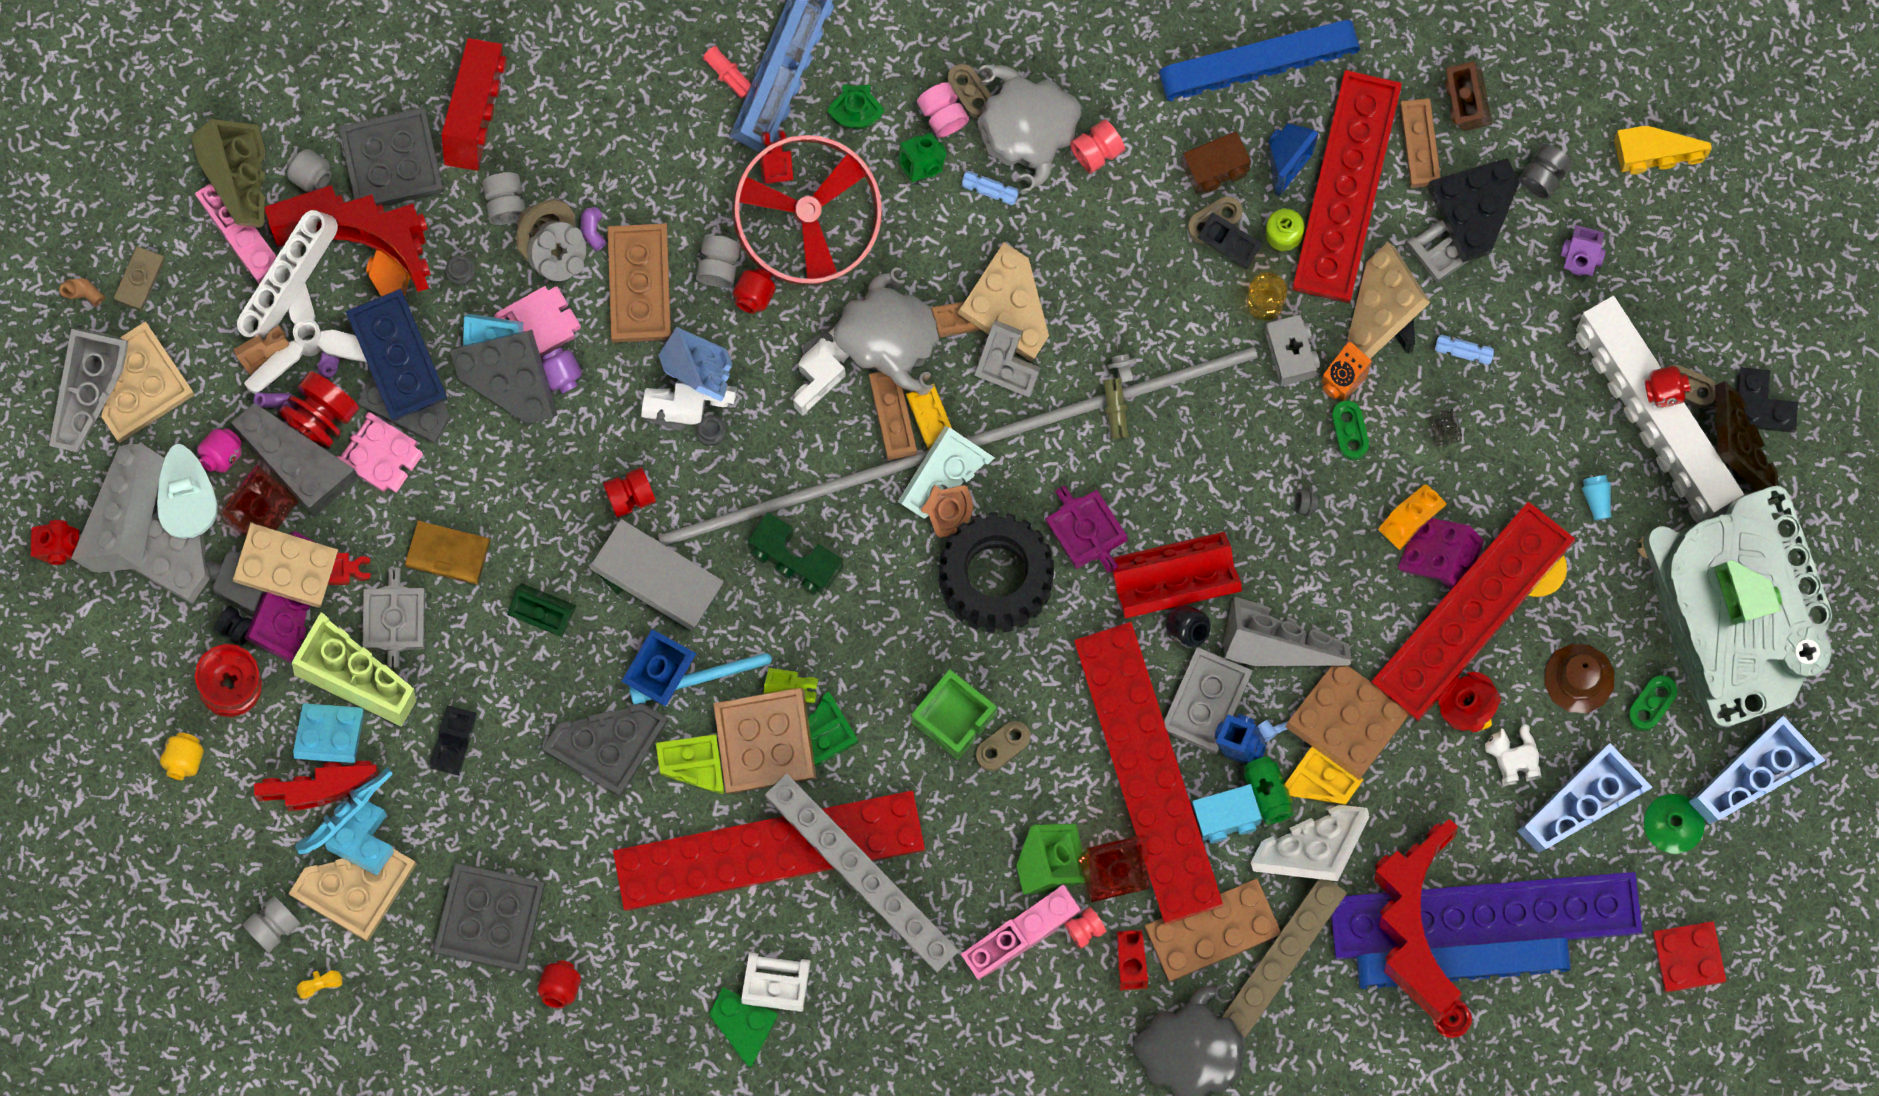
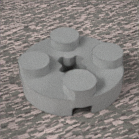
[527,221,586,281]

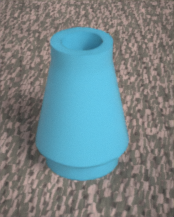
[1581,475,1612,521]

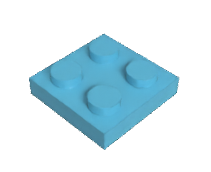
[293,703,364,763]

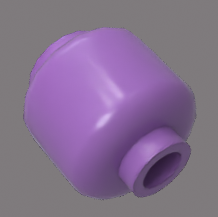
[541,347,582,394]

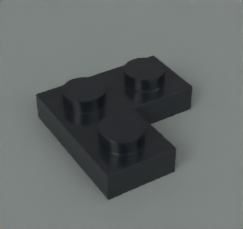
[1737,367,1798,433]

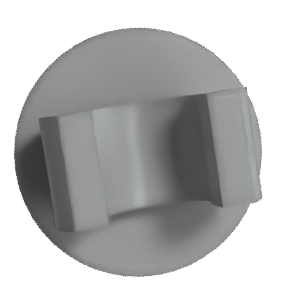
[1107,353,1137,383]

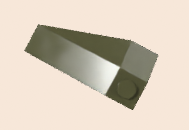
[191,119,265,228]

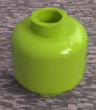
[1265,208,1305,251]

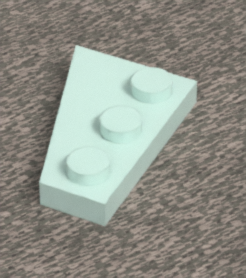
[898,426,995,519]

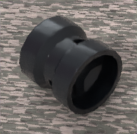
[214,606,252,647]

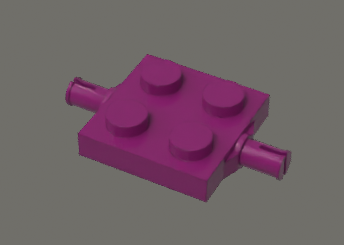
[1045,486,1128,572]

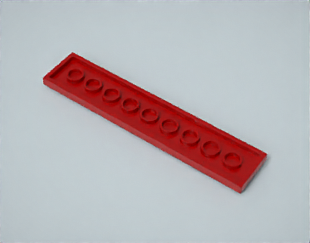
[1074,622,1224,925]
[613,790,925,911]

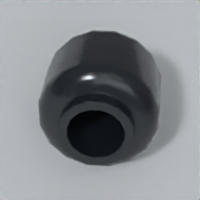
[1166,605,1211,648]

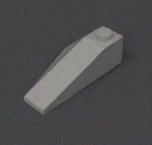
[49,329,129,452]
[1223,597,1352,666]

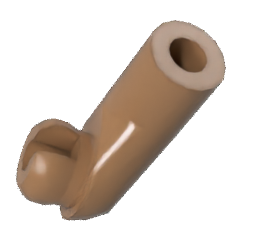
[59,278,105,307]

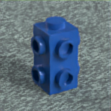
[1215,714,1266,765]

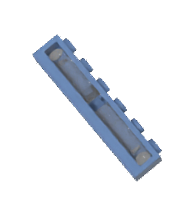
[729,0,834,152]

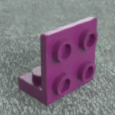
[1398,518,1484,590]

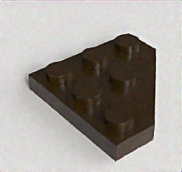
[1714,381,1779,501]

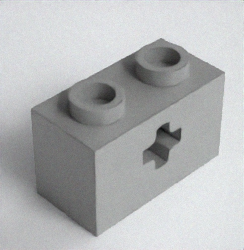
[1264,315,1320,387]

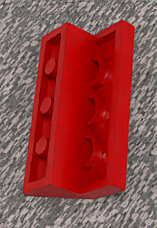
[1111,531,1242,619]

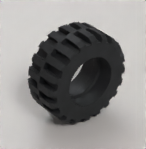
[939,512,1054,633]

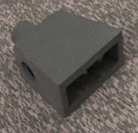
[205,551,264,616]

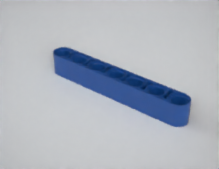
[1159,20,1361,101]
[1356,938,1571,989]

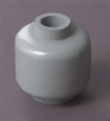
[287,149,332,192]

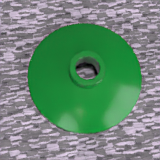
[1644,794,1705,854]

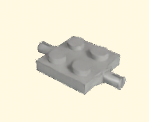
[363,568,425,670]

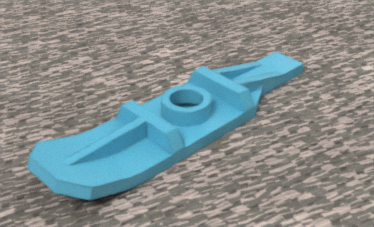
[295,767,393,854]

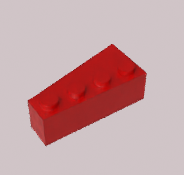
[441,38,507,171]

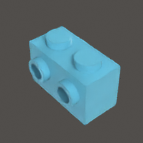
[1191,784,1262,844]

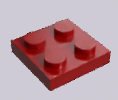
[1652,921,1726,993]

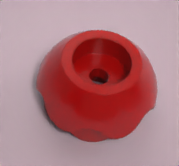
[1433,1001,1472,1038]

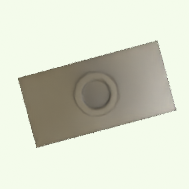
[113,246,165,312]

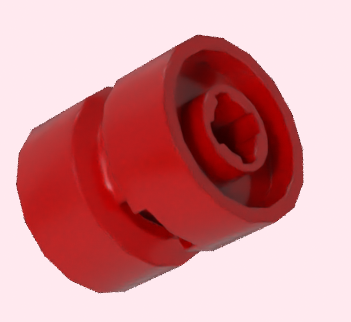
[603,467,656,519]

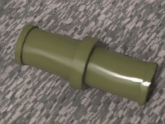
[1103,378,1129,440]

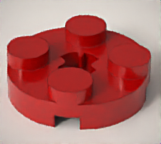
[1438,672,1501,732]

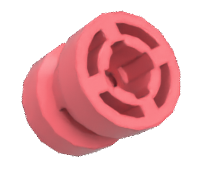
[1064,907,1107,949]

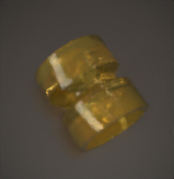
[1246,272,1288,321]

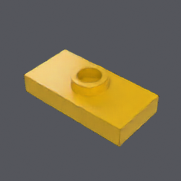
[906,384,952,450]

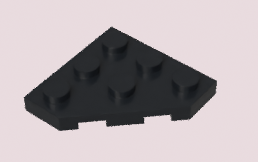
[1427,158,1520,262]

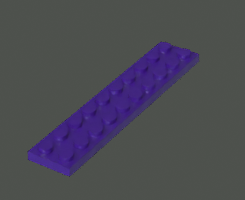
[1331,872,1643,960]

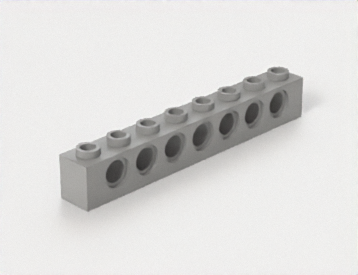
[765,774,959,973]

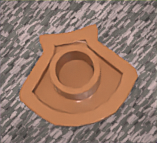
[921,485,973,538]

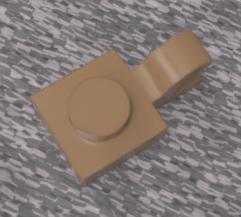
[233,326,290,375]

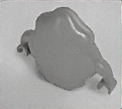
[976,65,1081,194]
[834,267,939,395]

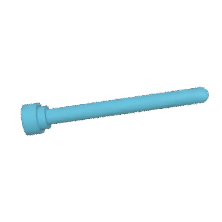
[628,653,772,705]

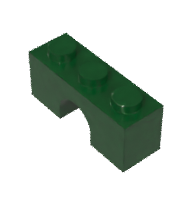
[747,512,844,595]

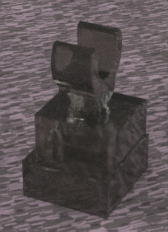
[1428,408,1462,447]

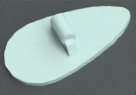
[157,444,218,539]

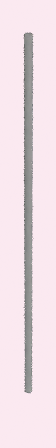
[658,347,1258,546]

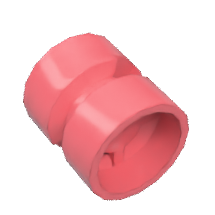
[1070,119,1125,174]

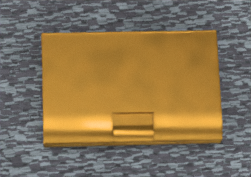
[405,521,491,585]

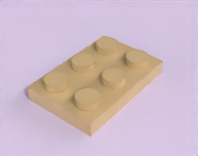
[232,523,338,608]

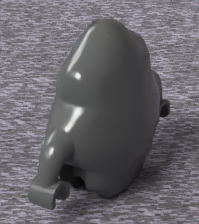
[1133,984,1245,1096]

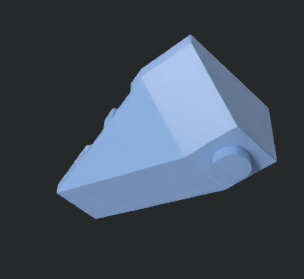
[658,327,732,402]

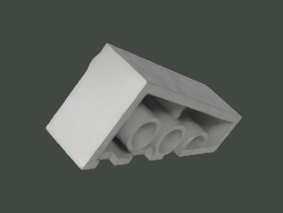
[71,444,165,573]

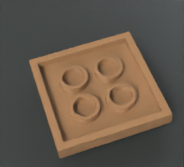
[1285,665,1409,780]
[713,688,817,794]

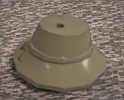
[517,198,576,262]

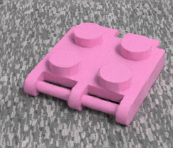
[494,286,581,357]
[337,412,423,493]

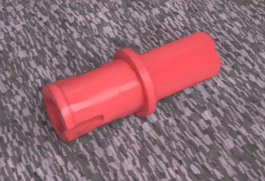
[703,46,751,98]

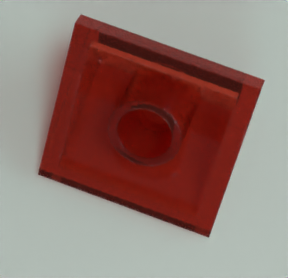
[220,465,298,537]
[1078,834,1150,902]

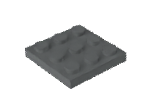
[339,107,444,206]
[433,863,546,973]

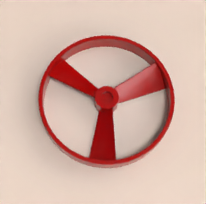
[732,135,882,285]

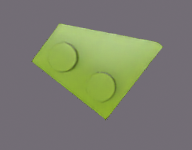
[656,734,725,794]

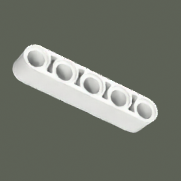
[237,210,338,340]

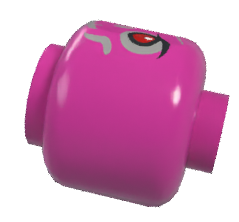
[197,428,242,473]

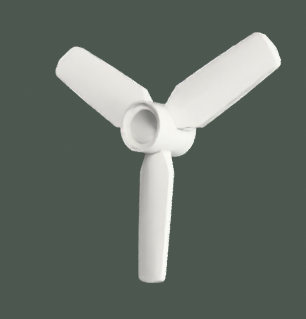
[245,270,367,394]

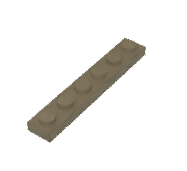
[1221,879,1347,1038]

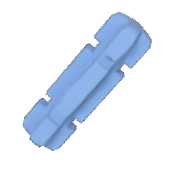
[962,171,1019,205]
[1435,335,1494,365]

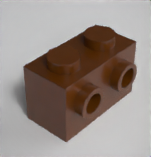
[1445,61,1492,131]
[1181,131,1251,194]

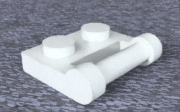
[741,952,811,1012]

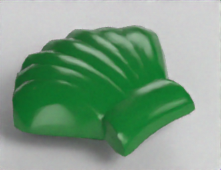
[828,84,884,129]

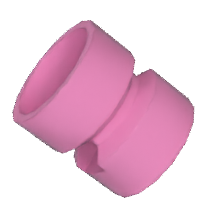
[917,82,969,138]

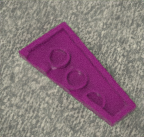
[244,531,316,664]

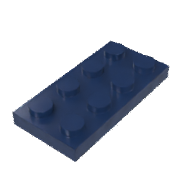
[345,289,448,422]

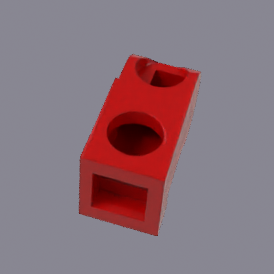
[1117,929,1148,991]

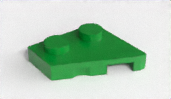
[808,691,859,768]
[709,987,778,1069]

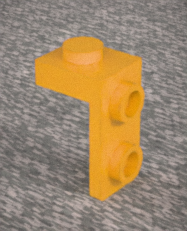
[1378,484,1446,550]

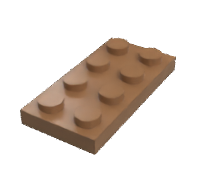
[608,224,671,343]
[1144,879,1281,983]

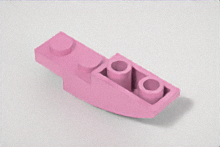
[195,183,276,284]
[961,885,1082,980]

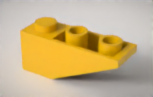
[1614,125,1712,175]

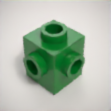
[898,132,946,183]

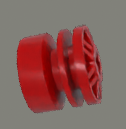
[278,371,360,449]
[195,644,262,718]

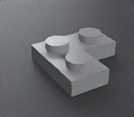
[974,320,1041,398]

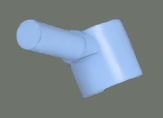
[1257,720,1288,742]

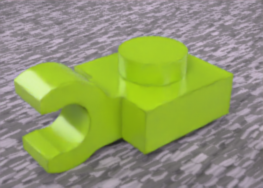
[763,668,818,703]

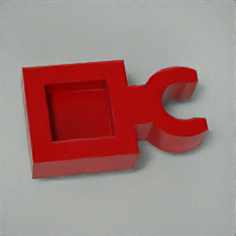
[760,130,793,184]
[328,553,371,585]

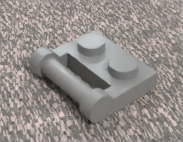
[1405,219,1469,283]

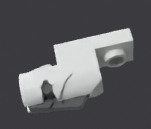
[793,324,849,416]
[641,379,737,431]

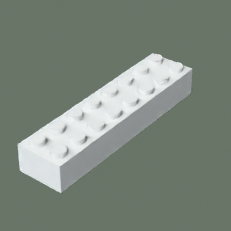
[1576,296,1745,523]

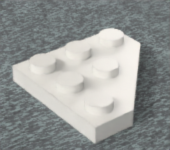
[1251,805,1370,881]

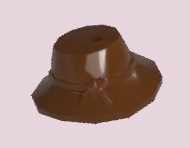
[1545,644,1614,714]

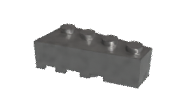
[231,403,359,517]

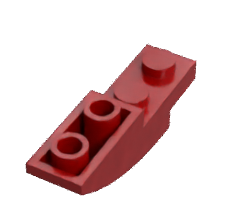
[254,761,380,811]

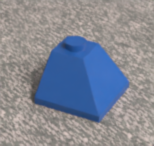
[1268,123,1319,197]
[621,629,696,707]

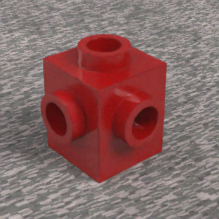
[30,520,80,565]

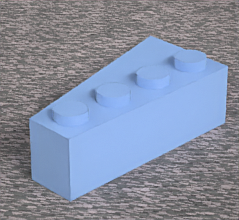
[1689,716,1825,824]
[1517,743,1653,853]

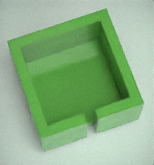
[911,669,997,760]

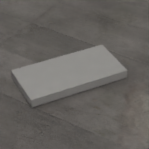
[589,519,724,631]

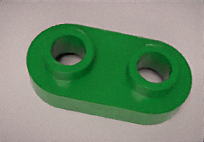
[1332,401,1369,461]
[1628,675,1677,731]

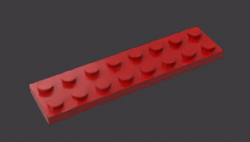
[1292,70,1402,304]
[1371,502,1575,722]

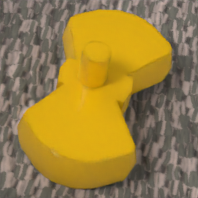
[297,970,343,999]

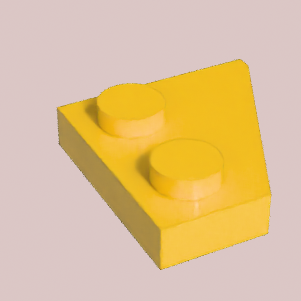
[1284,747,1364,805]

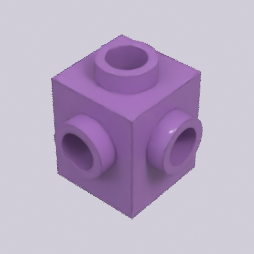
[1561,225,1606,276]

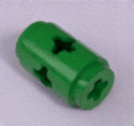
[1243,756,1294,825]

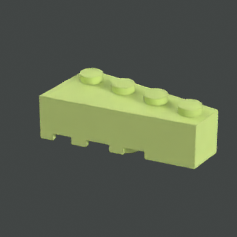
[292,612,416,727]

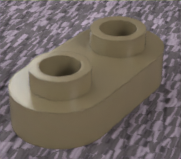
[948,64,992,119]
[1188,197,1243,244]
[1668,365,1717,408]
[976,721,1030,771]

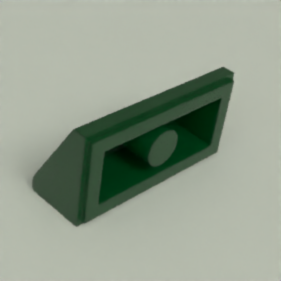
[507,583,577,637]

